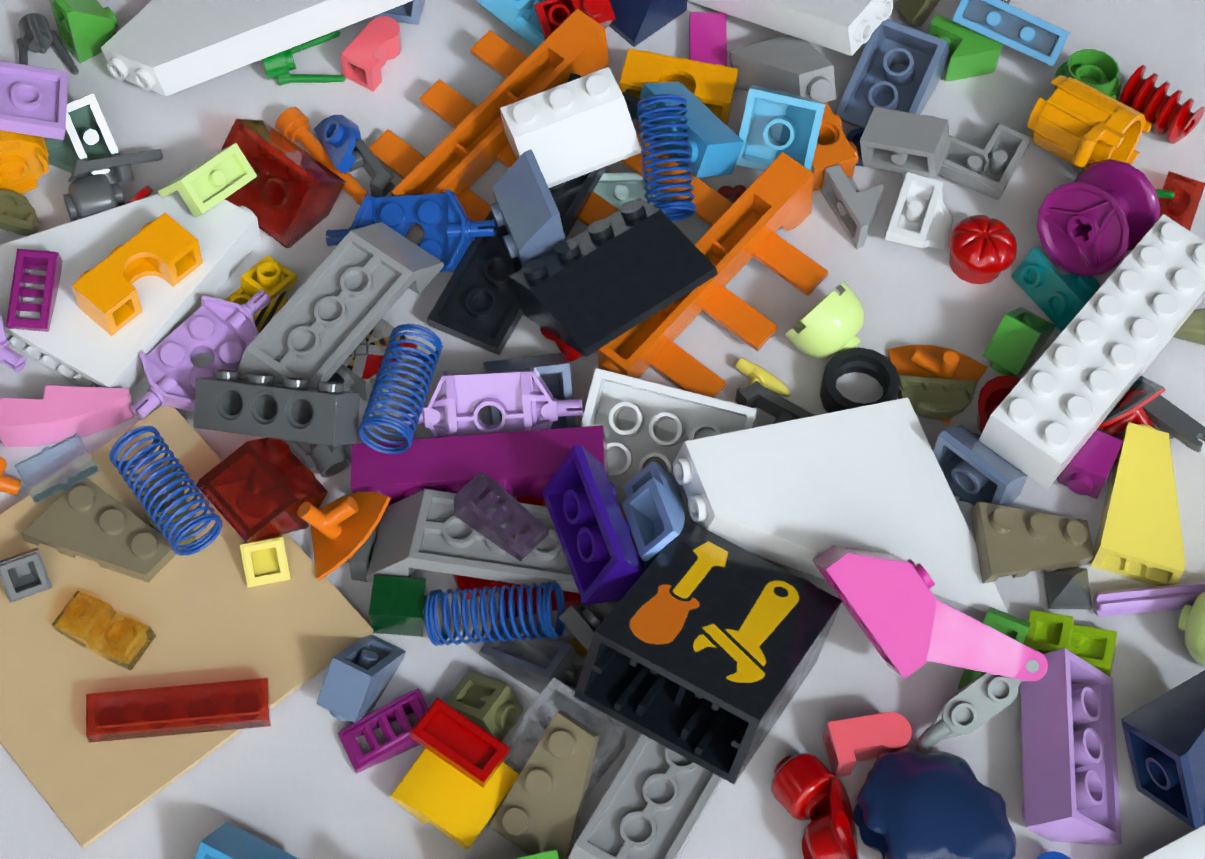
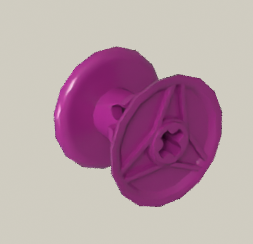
[1037,159,1160,277]

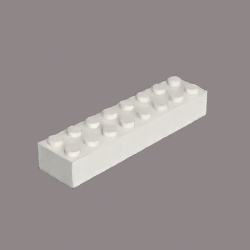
[978,214,1205,489]

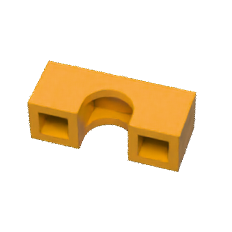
[619,48,738,126]
[72,213,203,336]

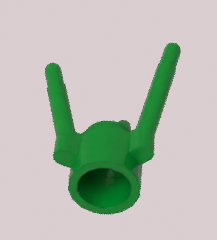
[262,30,346,86]

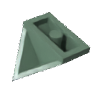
[44,93,120,177]

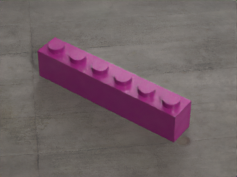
[350,425,608,506]

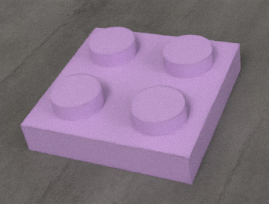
[0,61,68,140]

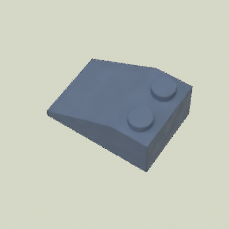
[835,19,950,128]

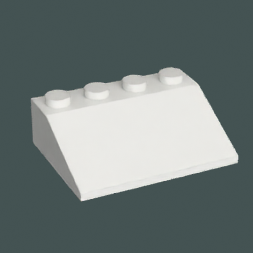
[580,368,758,523]

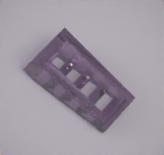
[454,471,549,562]

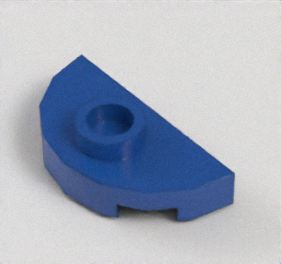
[314,115,361,174]

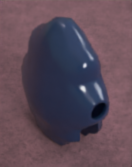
[853,747,1016,859]

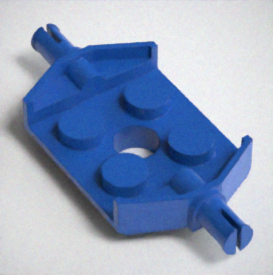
[326,190,497,272]

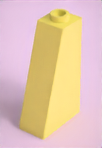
[1091,422,1186,586]

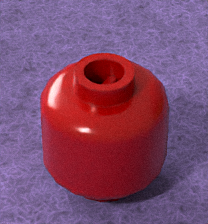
[771,753,836,821]

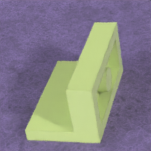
[158,143,257,217]

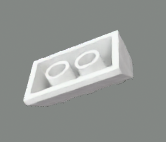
[500,67,641,188]

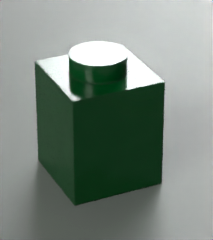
[369,575,433,637]

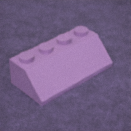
[1018,648,1122,846]

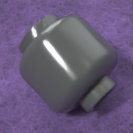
[63,174,125,221]

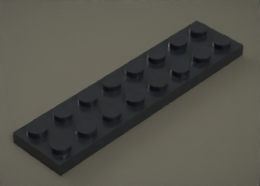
[427,73,640,356]

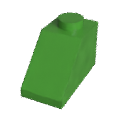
[50,0,118,63]
[983,307,1056,376]

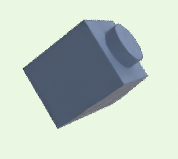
[316,635,406,723]

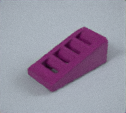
[6,249,63,332]
[338,688,428,774]

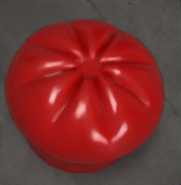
[947,215,1017,285]

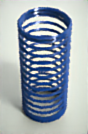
[637,94,696,221]
[358,324,443,454]
[109,426,223,556]
[424,581,566,646]

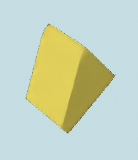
[240,536,291,587]

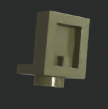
[445,670,523,742]

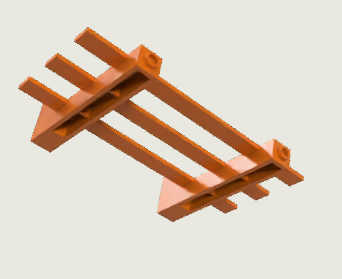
[369,9,828,398]

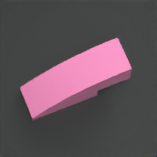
[0,385,134,447]

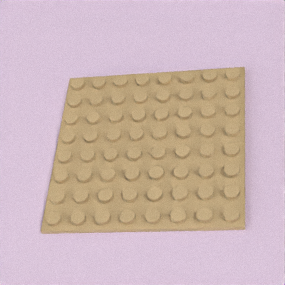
[0,405,374,849]

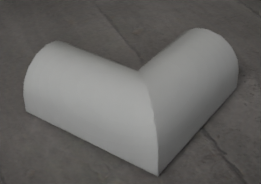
[939,123,1032,200]

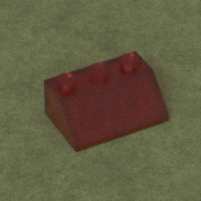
[221,119,346,248]

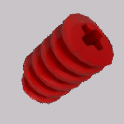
[1119,65,1205,144]

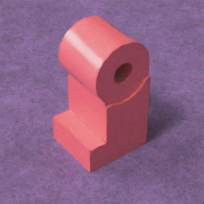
[340,16,401,92]
[823,712,912,778]

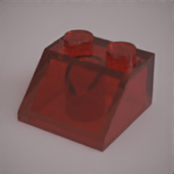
[196,437,328,543]

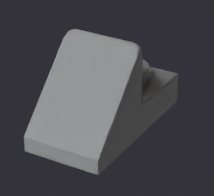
[821,164,884,249]

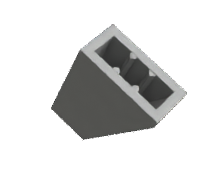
[729,35,836,103]

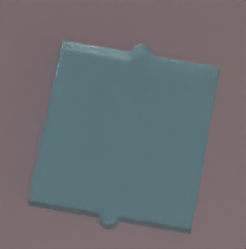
[14,433,99,504]

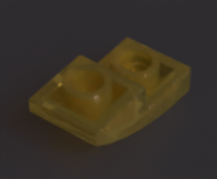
[52,591,156,671]

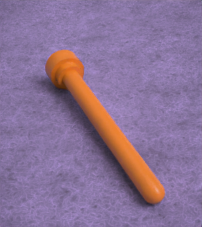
[275,107,370,206]

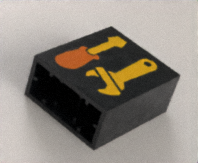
[574,520,842,784]

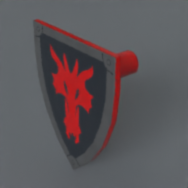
[1097,376,1166,437]

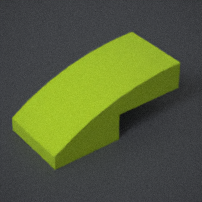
[1023,610,1117,677]

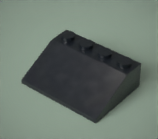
[509,198,718,357]

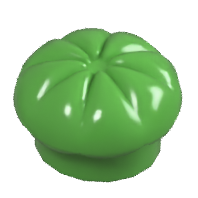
[1054,49,1121,100]

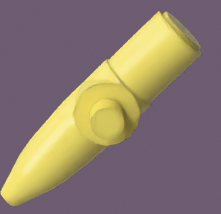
[735,357,791,397]

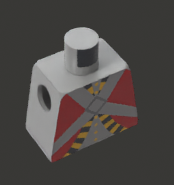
[327,318,419,401]

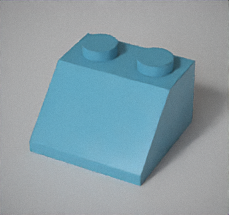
[736,85,826,171]

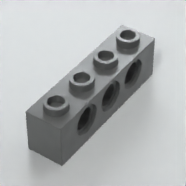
[194,370,360,446]

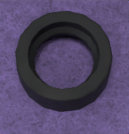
[820,347,900,413]

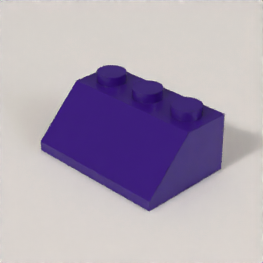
[542,445,645,605]

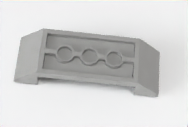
[237,222,444,415]
[366,489,620,617]
[568,734,723,859]

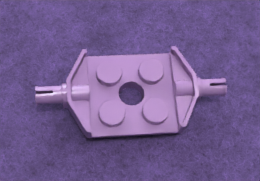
[130,290,271,420]
[399,367,583,437]

